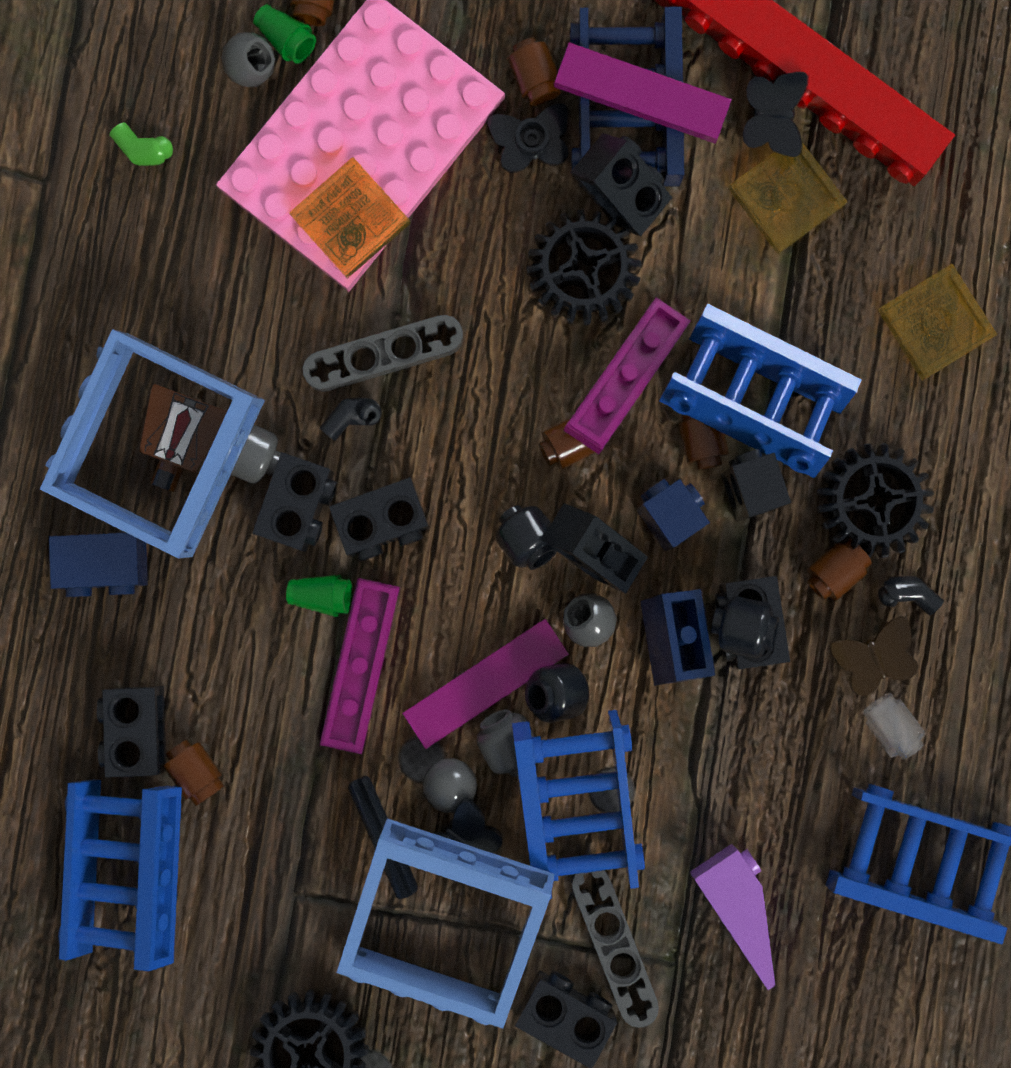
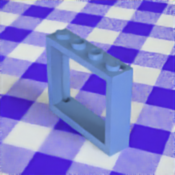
[40,329,265,559]
[336,818,555,1029]

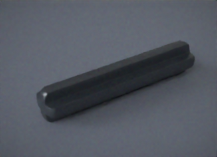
[348,776,418,899]

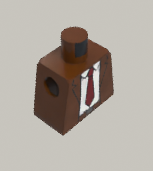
[140,384,227,493]

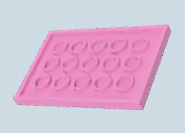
[216,0,505,292]

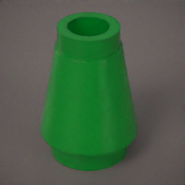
[253,4,316,64]
[286,575,352,617]

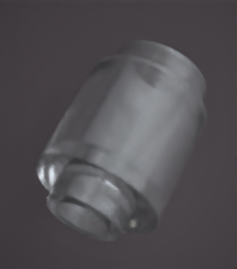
[862,693,926,759]

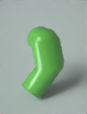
[110,122,173,166]

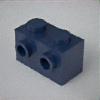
[636,479,710,551]
[49,533,148,597]
[640,589,716,686]

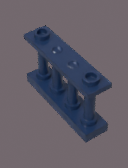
[570,7,684,187]

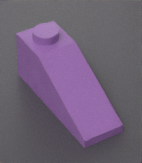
[689,844,775,990]

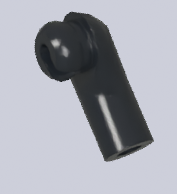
[319,398,382,442]
[878,576,944,616]

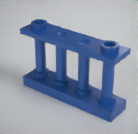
[659,303,861,478]
[512,710,645,899]
[58,779,182,971]
[825,784,1011,945]

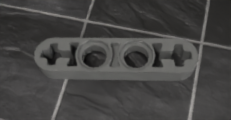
[303,315,463,392]
[571,870,659,1028]

